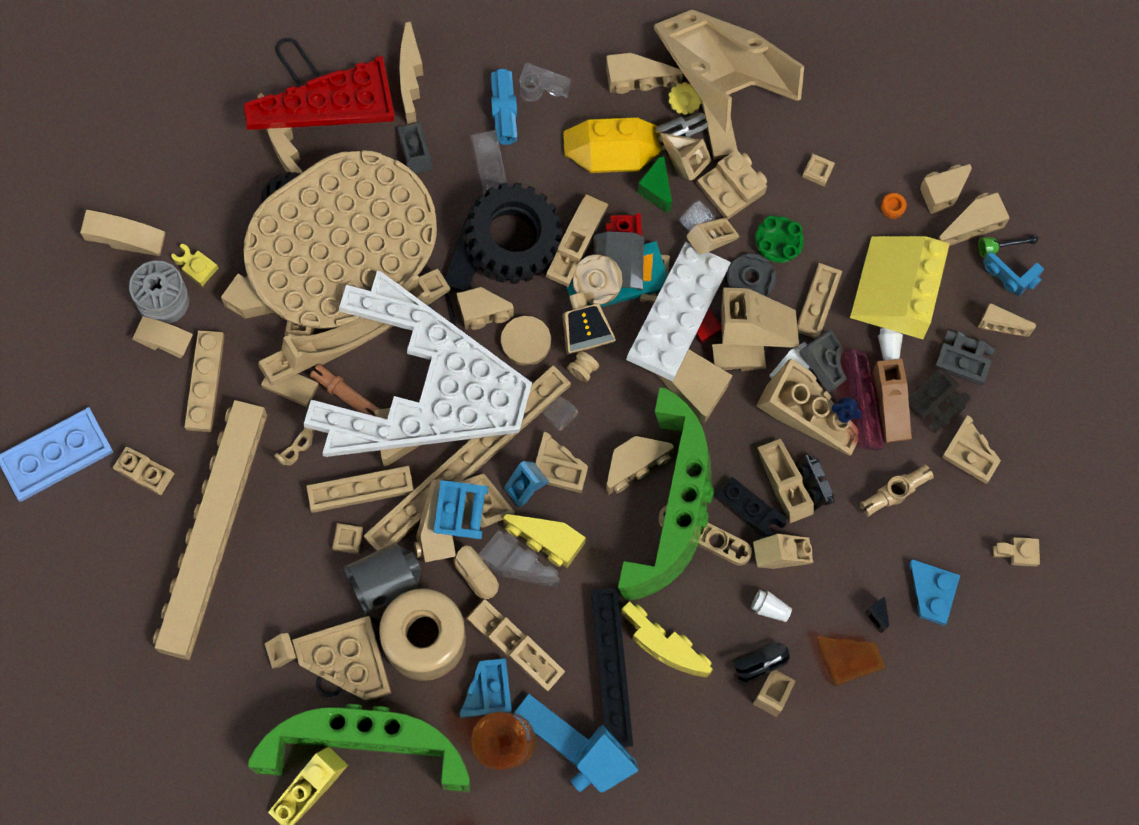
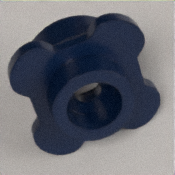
[832,397,862,423]

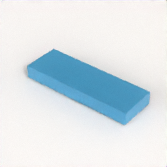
[512,694,588,765]

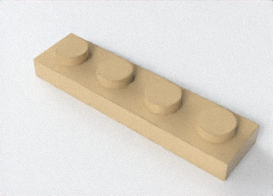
[185,330,225,432]
[307,466,414,513]

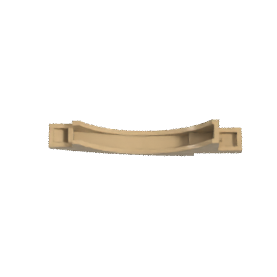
[258,268,451,386]

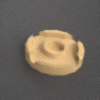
[572,254,623,305]
[501,316,551,366]

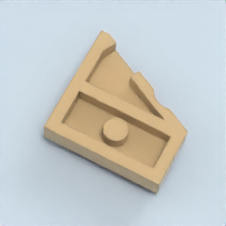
[942,415,1001,484]
[536,432,588,493]

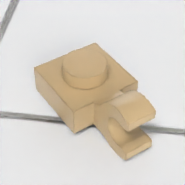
[993,538,1040,567]

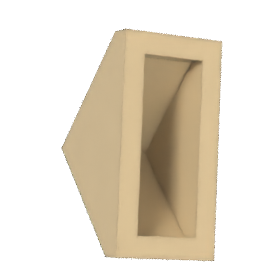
[753,670,795,717]

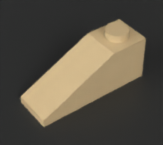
[938,192,1010,246]
[414,478,456,562]

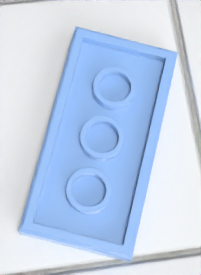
[0,407,113,502]

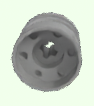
[129,261,190,324]

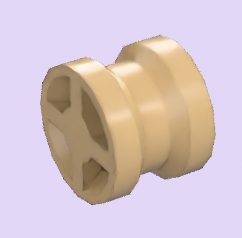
[567,351,599,383]

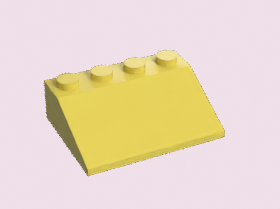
[850,236,950,339]

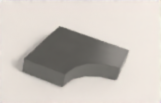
[799,329,847,393]

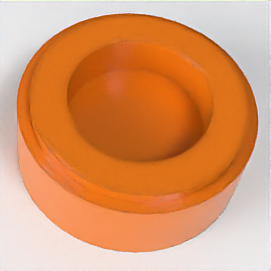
[881,193,907,219]

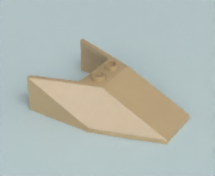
[654,9,804,133]

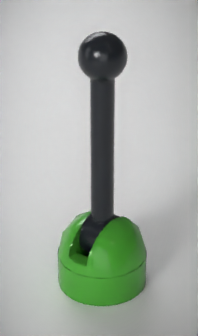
[978,234,1038,258]

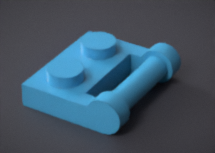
[434,480,488,539]

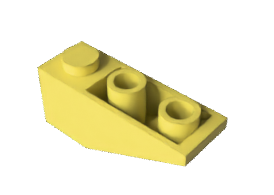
[503,514,586,568]
[268,747,348,825]

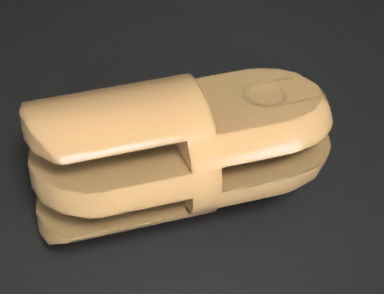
[452,546,499,599]

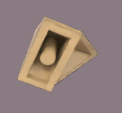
[660,132,712,180]

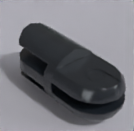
[733,643,790,684]

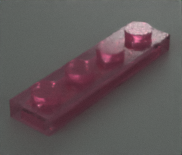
[844,348,884,451]

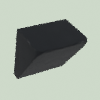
[865,597,889,633]

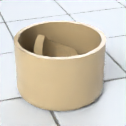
[379,589,466,681]

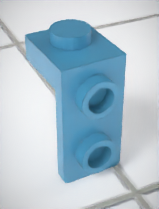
[982,252,1044,297]

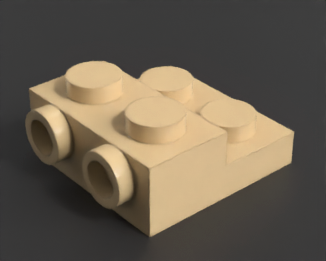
[696,150,767,220]

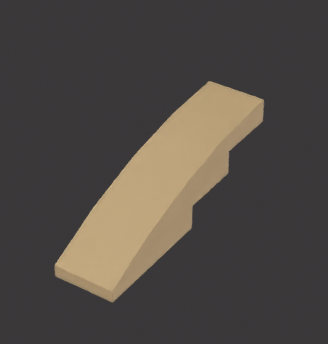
[400,22,423,124]
[257,93,303,174]
[465,599,565,691]

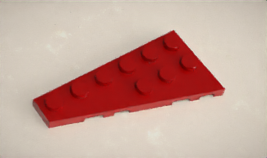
[243,55,395,130]

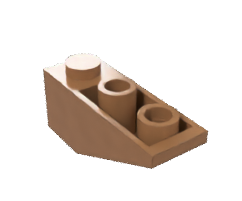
[872,359,912,443]

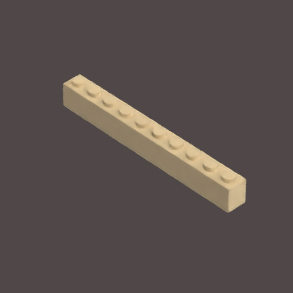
[153,400,267,661]

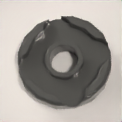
[726,253,776,297]

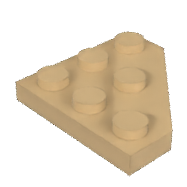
[293,616,392,701]

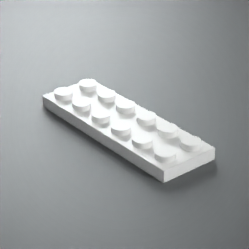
[626,242,731,381]

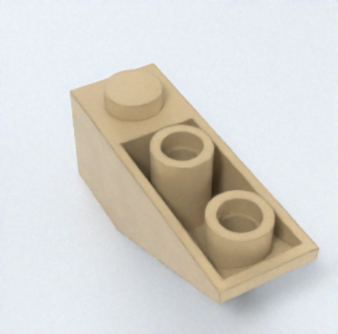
[606,53,683,94]

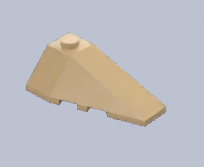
[756,359,862,456]

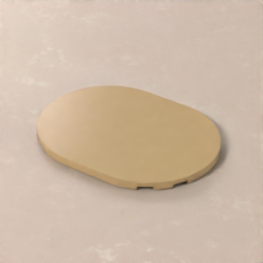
[244,150,437,329]

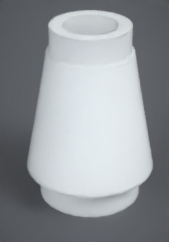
[878,328,903,361]
[751,590,792,622]

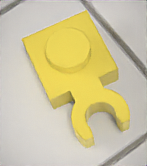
[171,244,218,287]

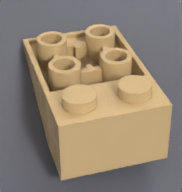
[720,288,799,348]

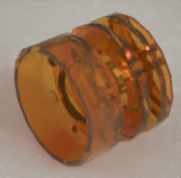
[471,712,536,770]

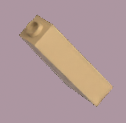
[655,349,733,424]

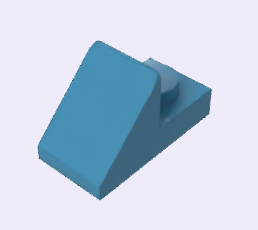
[504,461,549,508]

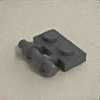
[934,330,996,386]

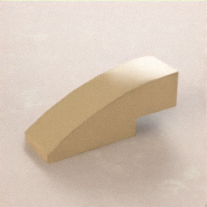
[80,210,166,256]
[757,439,814,523]

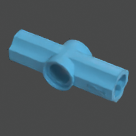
[491,69,518,145]

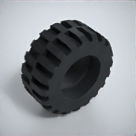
[463,183,562,284]

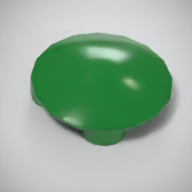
[755,216,804,263]

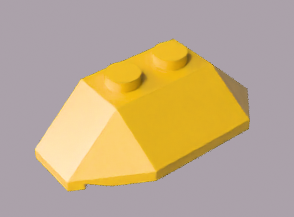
[563,118,662,173]

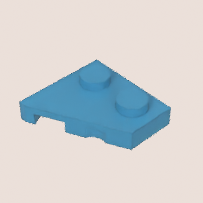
[909,559,960,626]
[460,658,512,719]

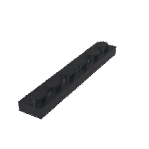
[591,587,633,748]

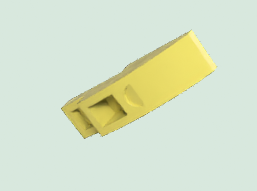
[621,601,713,678]

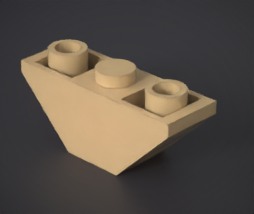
[606,436,674,495]

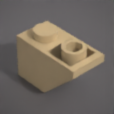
[920,164,972,214]
[221,274,274,319]
[456,287,514,330]
[753,534,813,569]

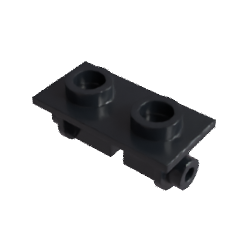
[795,455,835,511]

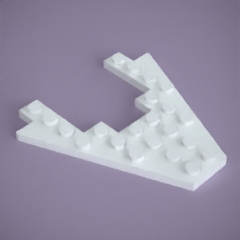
[304,270,532,457]

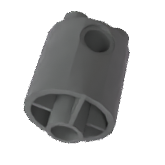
[343,542,421,614]

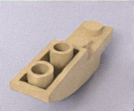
[546,194,609,287]

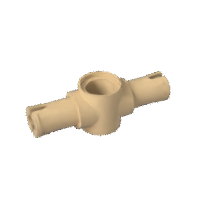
[860,464,934,517]

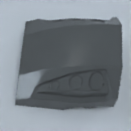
[593,232,644,291]

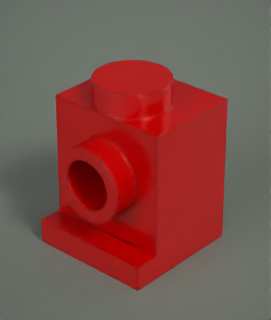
[605,213,642,236]

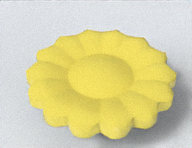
[668,82,702,115]

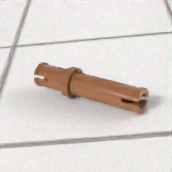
[310,364,380,416]

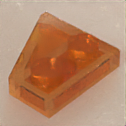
[816,636,886,687]

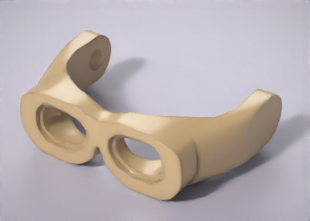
[274,427,315,466]

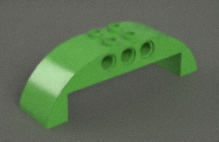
[618,387,714,601]
[248,704,471,792]

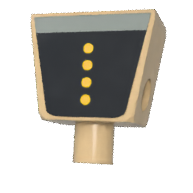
[563,292,616,355]

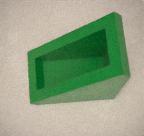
[637,157,672,212]

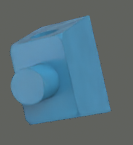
[570,725,638,792]

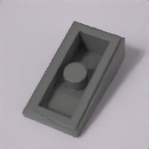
[397,122,432,174]

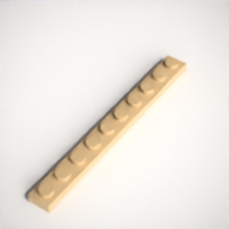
[364,365,571,551]

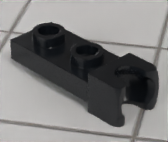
[715,477,787,538]

